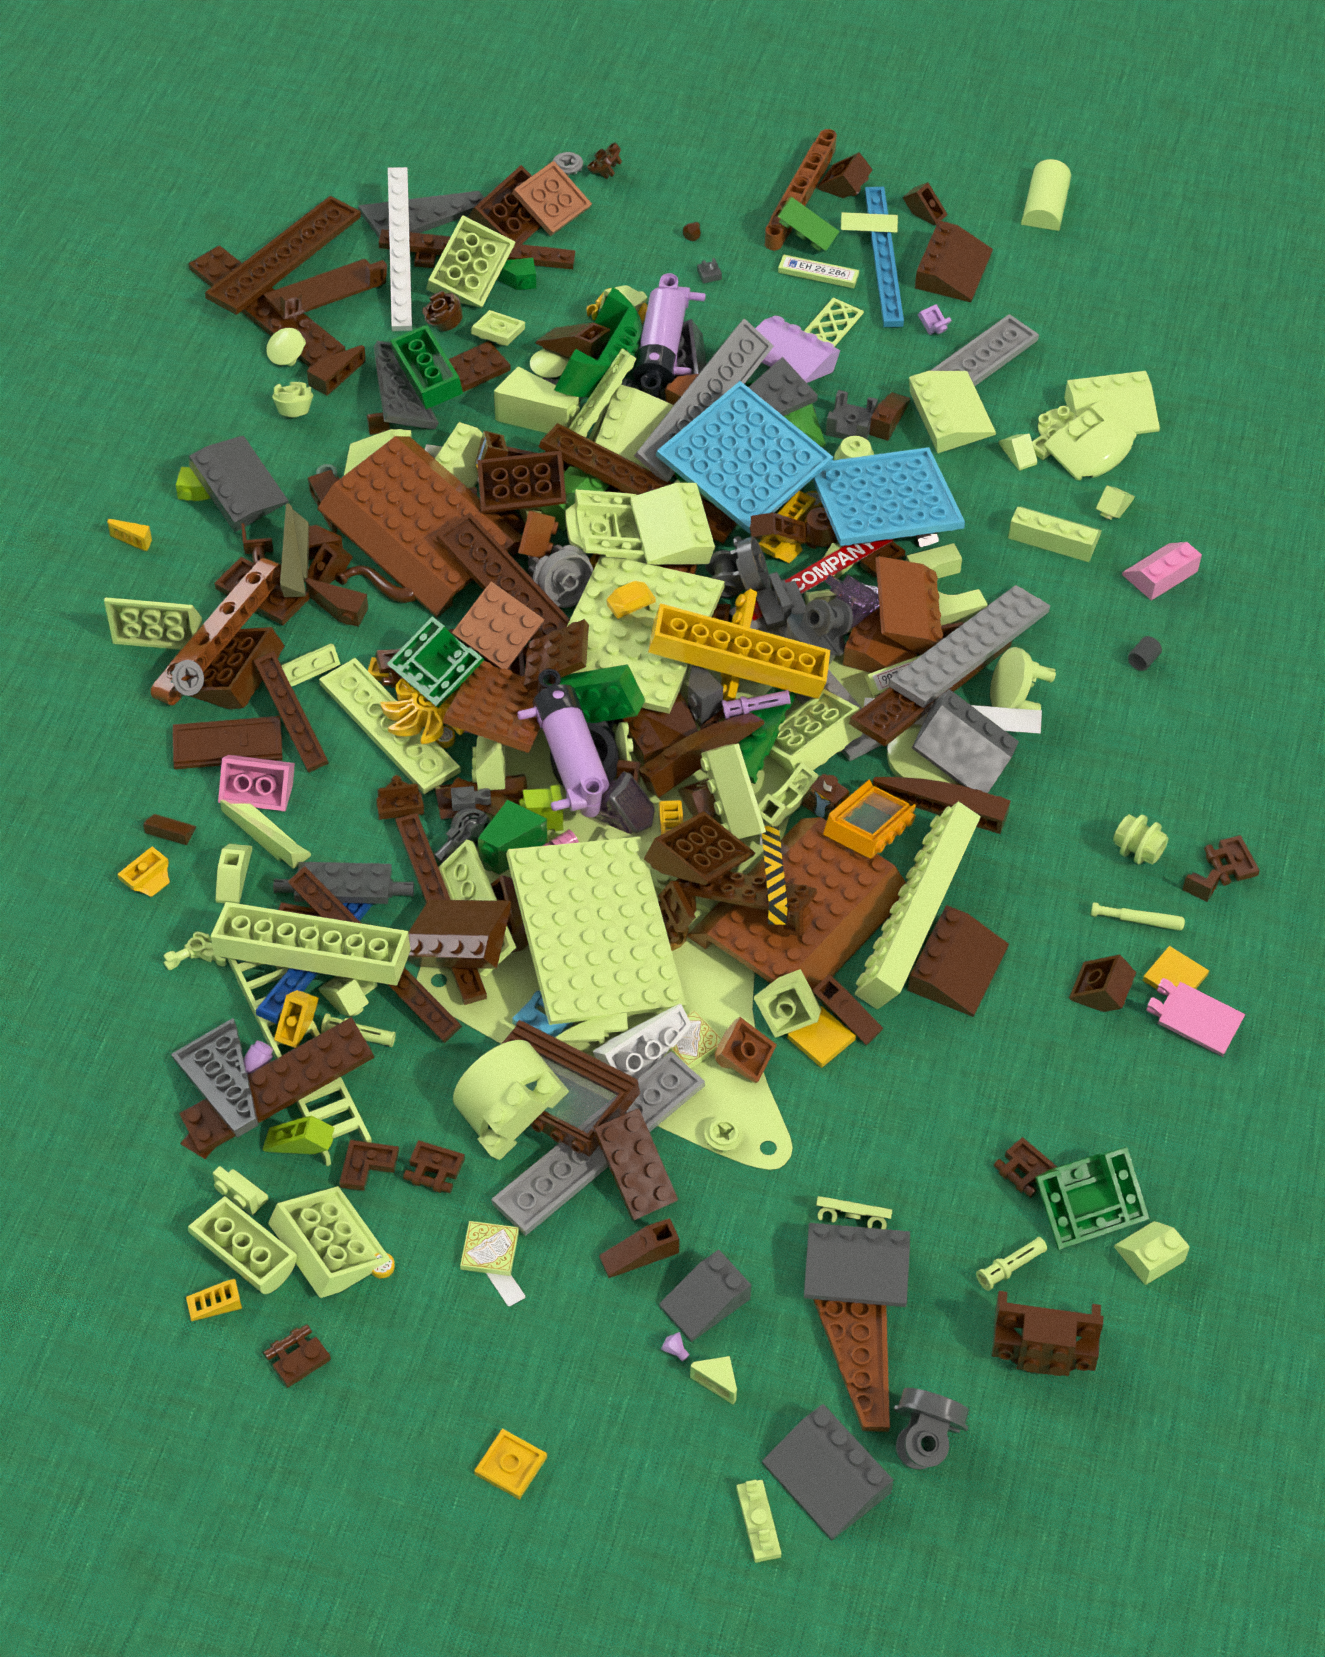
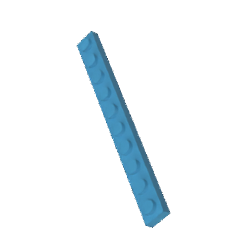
[865,187,904,327]

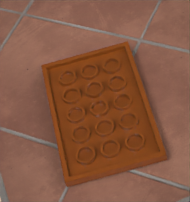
[443,661,541,753]

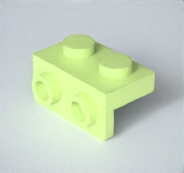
[213,1166,268,1215]

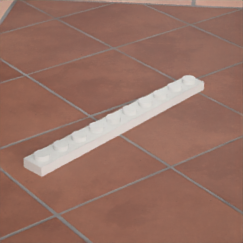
[388,167,412,331]

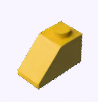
[274,990,319,1048]

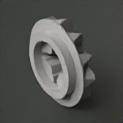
[553,152,583,176]
[171,660,204,696]

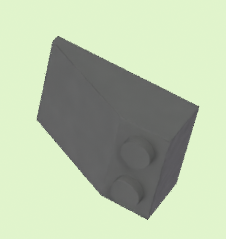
[659,1249,751,1342]

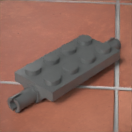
[273,862,414,904]

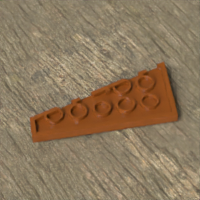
[813,1299,890,1432]

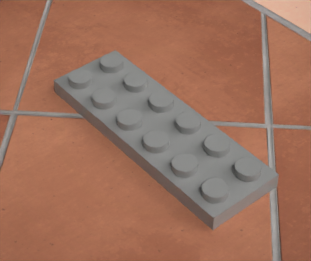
[930,314,1039,386]

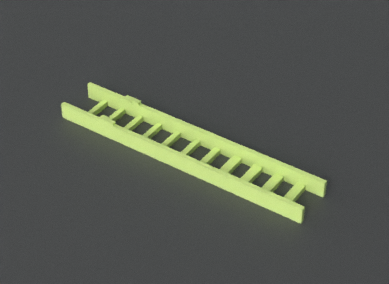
[227,958,372,1166]

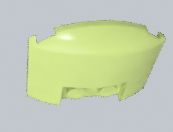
[1043,400,1137,480]

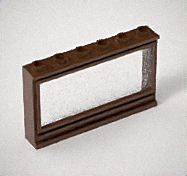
[502,1020,640,1157]

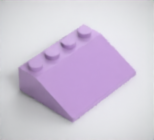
[755,316,840,383]

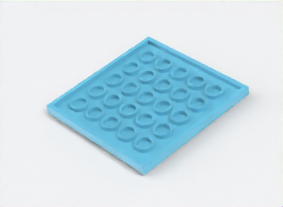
[656,381,833,534]
[812,447,965,546]

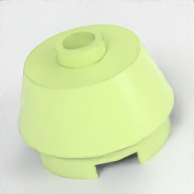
[272,382,313,417]
[834,436,874,460]

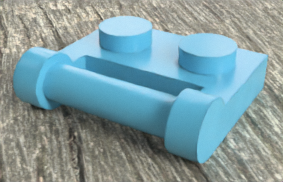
[512,990,574,1038]

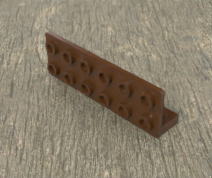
[264,259,387,320]
[676,871,817,936]

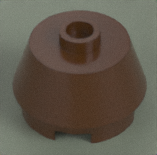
[423,291,463,331]
[803,507,838,549]

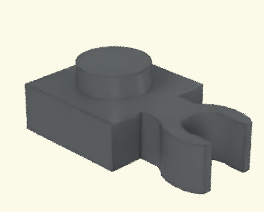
[451,786,491,811]

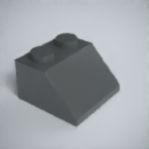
[687,665,723,727]

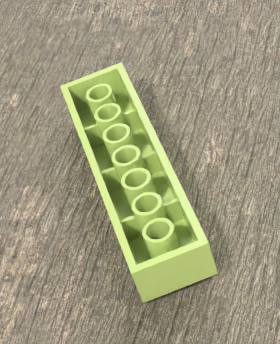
[211,902,411,986]

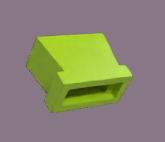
[519,785,564,831]

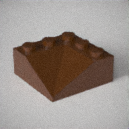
[615,691,698,767]

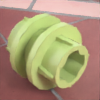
[1113,815,1168,865]

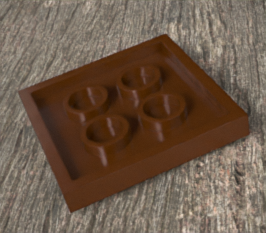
[524,619,589,691]

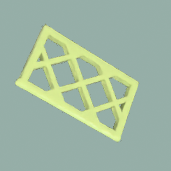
[804,298,864,347]

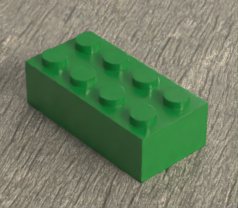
[390,325,463,409]
[547,664,645,723]

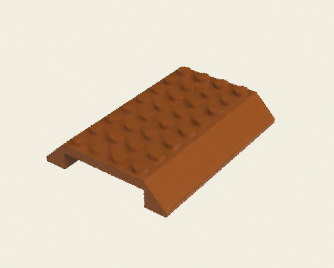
[318,436,522,617]
[687,817,906,992]

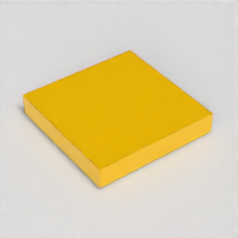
[1142,946,1209,989]
[787,1006,856,1068]
[474,1429,547,1500]

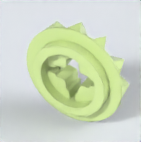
[704,1116,744,1153]

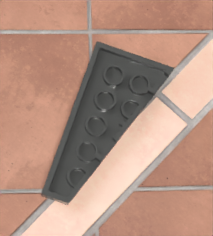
[374,341,439,429]
[749,357,818,416]
[171,1018,259,1138]

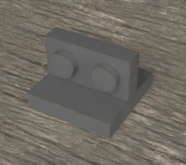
[756,572,806,630]

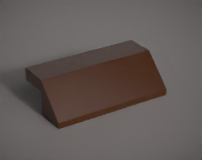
[435,774,528,819]

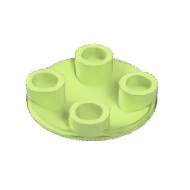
[267,328,306,366]
[530,349,569,381]
[1038,406,1077,438]
[615,722,633,761]

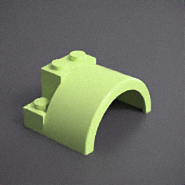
[453,1040,569,1160]

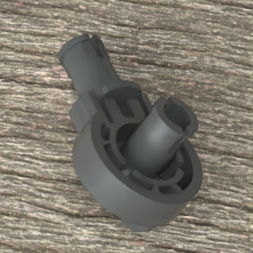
[433,807,491,864]

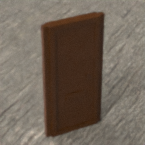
[173,716,283,769]

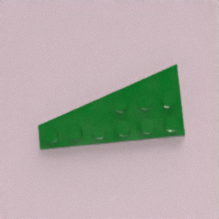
[737,687,797,784]

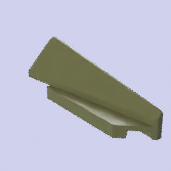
[280,504,310,597]

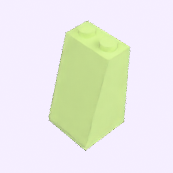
[494,367,580,433]

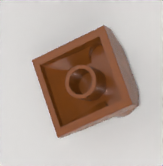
[715,1017,777,1083]

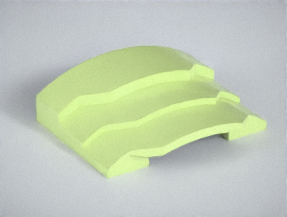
[565,489,646,563]

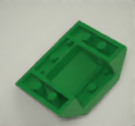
[387,616,484,708]
[1035,1147,1149,1250]

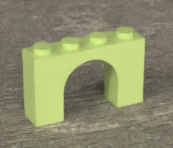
[906,543,988,625]

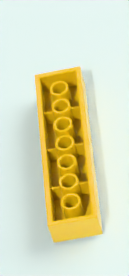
[648,603,830,699]

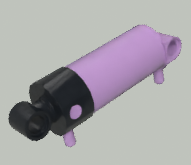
[633,273,706,399]
[517,669,609,818]

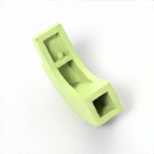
[758,762,820,826]

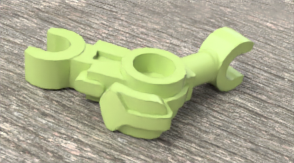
[164,932,226,970]

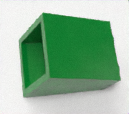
[478,800,548,875]

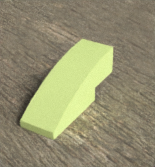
[556,1013,628,1052]

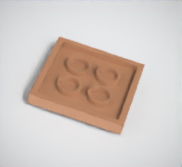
[512,161,592,236]
[452,581,544,669]

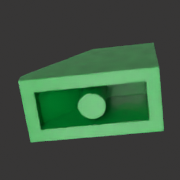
[497,258,536,290]

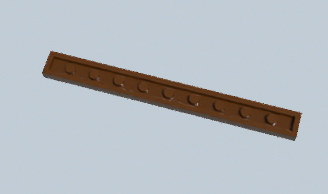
[379,229,575,270]
[395,813,487,1005]
[288,866,462,1043]

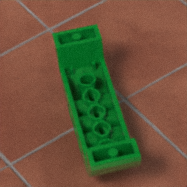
[554,287,642,397]

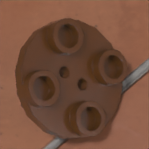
[587,142,622,179]

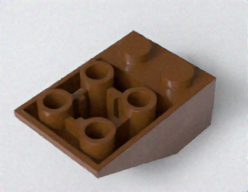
[536,322,611,359]

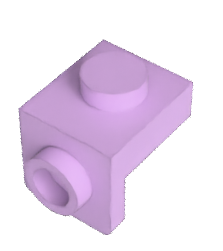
[918,304,952,335]

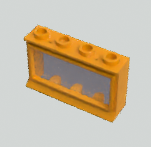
[823,779,916,859]

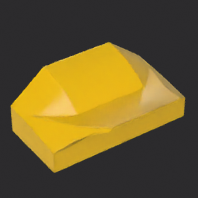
[759,540,802,563]
[606,581,656,619]
[118,847,170,897]

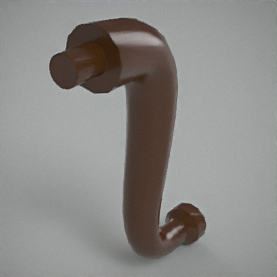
[335,565,417,603]

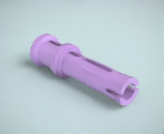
[722,690,791,720]

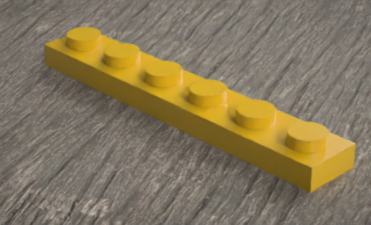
[720,589,757,708]

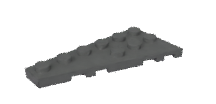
[358,191,484,238]

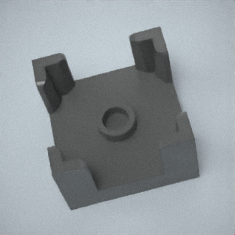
[826,390,878,439]

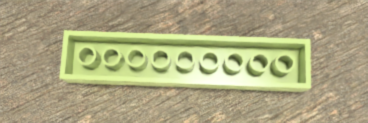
[855,801,981,1010]

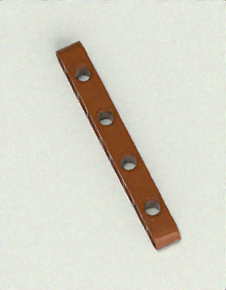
[765,129,837,251]
[151,558,281,705]

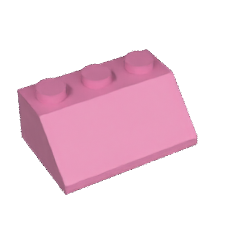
[1122,542,1202,600]
[218,755,295,811]

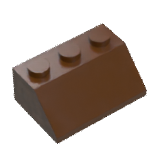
[491,875,529,953]

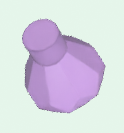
[661,1332,690,1361]

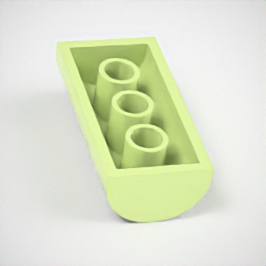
[1021,159,1071,231]
[188,1196,297,1294]

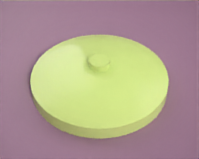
[887,724,960,785]

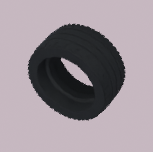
[550,722,619,788]

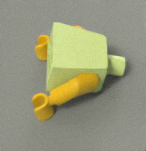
[587,285,648,325]

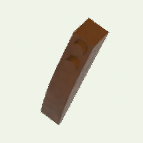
[638,713,765,798]
[872,777,1011,834]

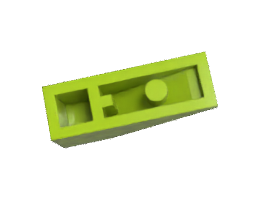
[176,467,211,501]
[262,1115,335,1154]

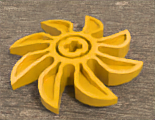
[380,678,465,744]

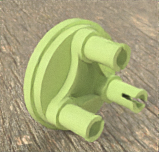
[990,647,1056,710]

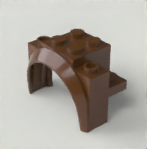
[992,1291,1104,1376]

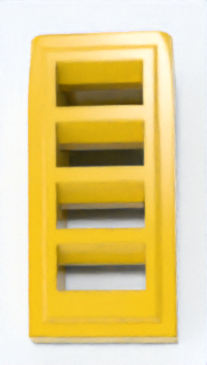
[777,491,816,521]
[107,519,152,551]
[659,800,683,835]
[186,1279,242,1321]

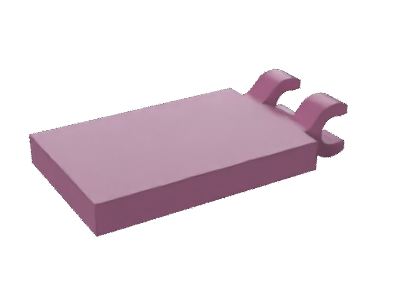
[1146,978,1245,1057]

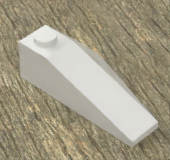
[592,1004,691,1079]

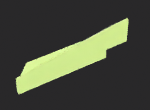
[220,800,311,869]

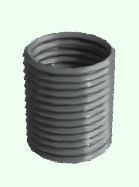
[1128,636,1162,671]

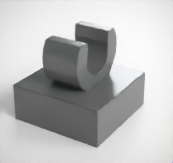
[697,258,722,283]

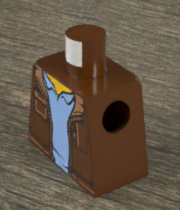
[475,431,508,482]
[801,774,849,821]

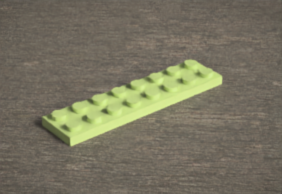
[319,658,461,794]

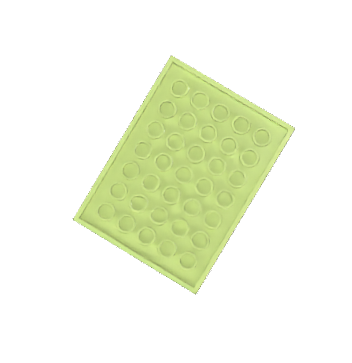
[546,554,724,714]
[506,837,686,1025]

